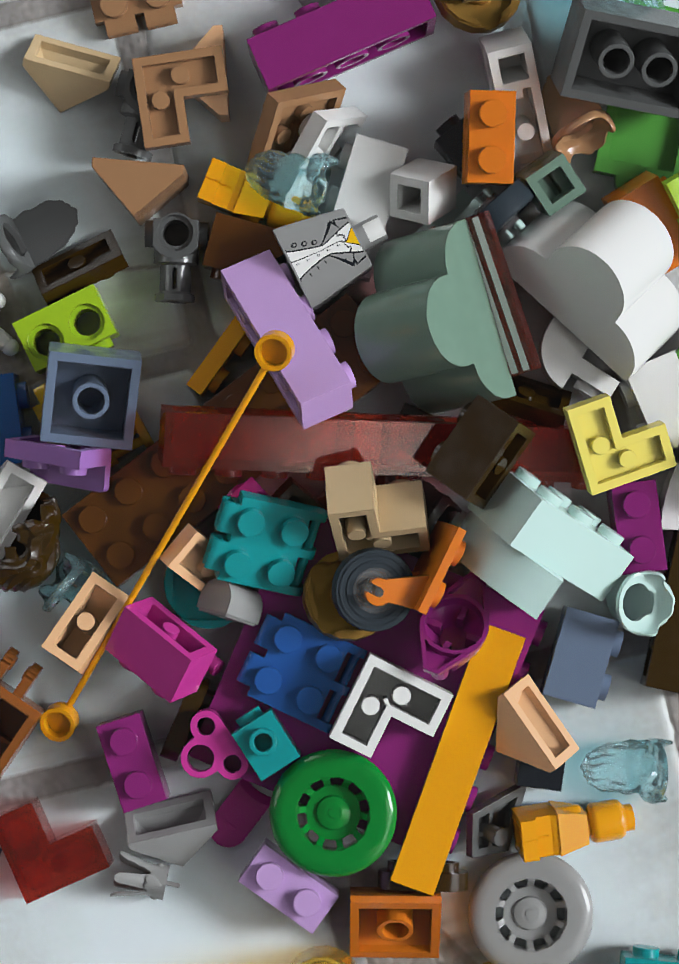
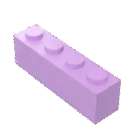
[220,249,356,430]

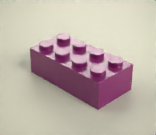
[246,0,437,94]

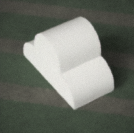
[493,200,679,382]

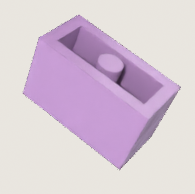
[238,838,339,934]

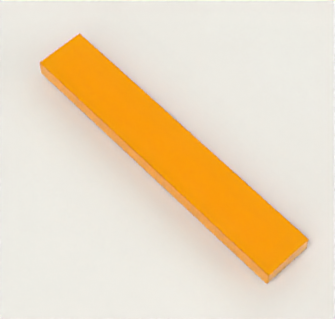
[390,625,526,896]

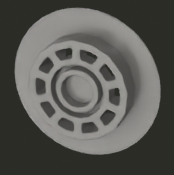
[468,852,593,964]

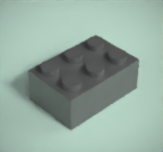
[550,0,679,119]

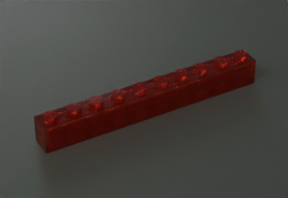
[158,404,587,490]

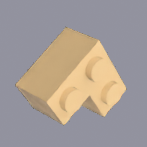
[324,461,431,561]

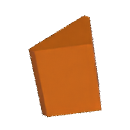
[349,887,442,958]

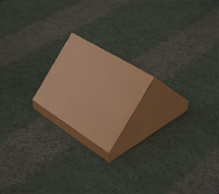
[92,157,189,226]

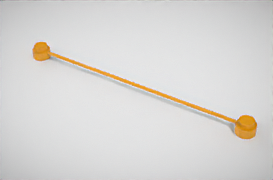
[40,330,295,742]

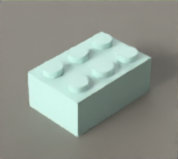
[467,466,634,601]

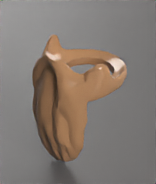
[541,75,616,163]

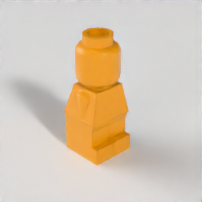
[197,158,318,228]
[511,799,635,863]

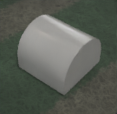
[196,578,263,626]

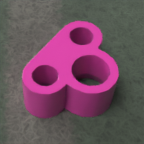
[181,708,249,780]

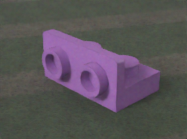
[4,435,112,492]

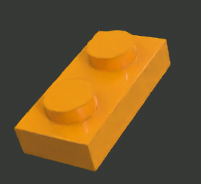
[186,316,252,397]

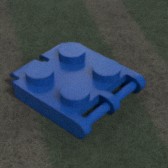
[236,612,368,733]

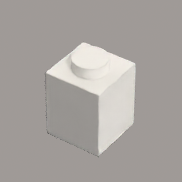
[390,157,457,225]

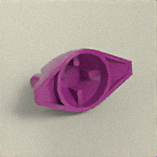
[419,571,489,680]

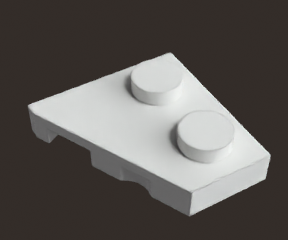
[272,106,368,197]

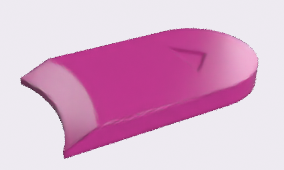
[212,778,271,847]

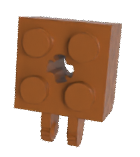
[0,646,46,779]

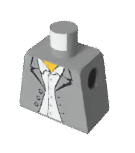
[273,208,388,311]

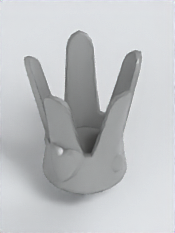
[110,851,180,901]

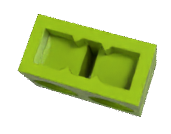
[12,284,120,375]

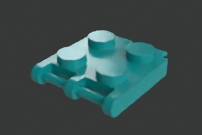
[202,490,328,596]

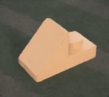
[159,523,216,591]

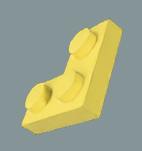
[563,393,677,496]

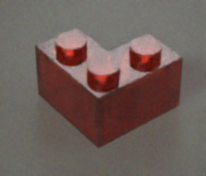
[0,797,114,904]

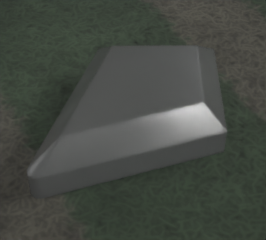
[466,784,526,858]

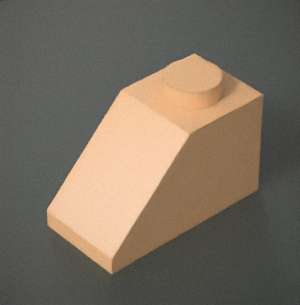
[41,572,129,675]

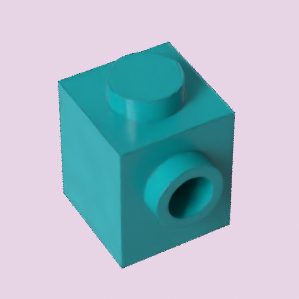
[232,706,301,781]

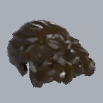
[0,492,62,592]

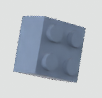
[40,341,142,451]

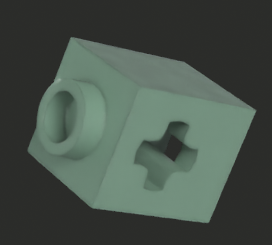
[514,149,587,217]

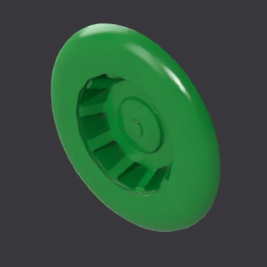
[269,749,397,877]

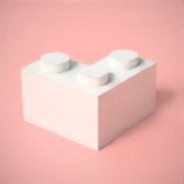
[329,652,454,758]

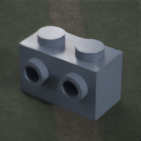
[540,605,624,709]

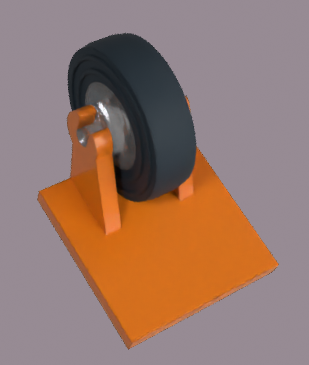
[332,520,467,632]

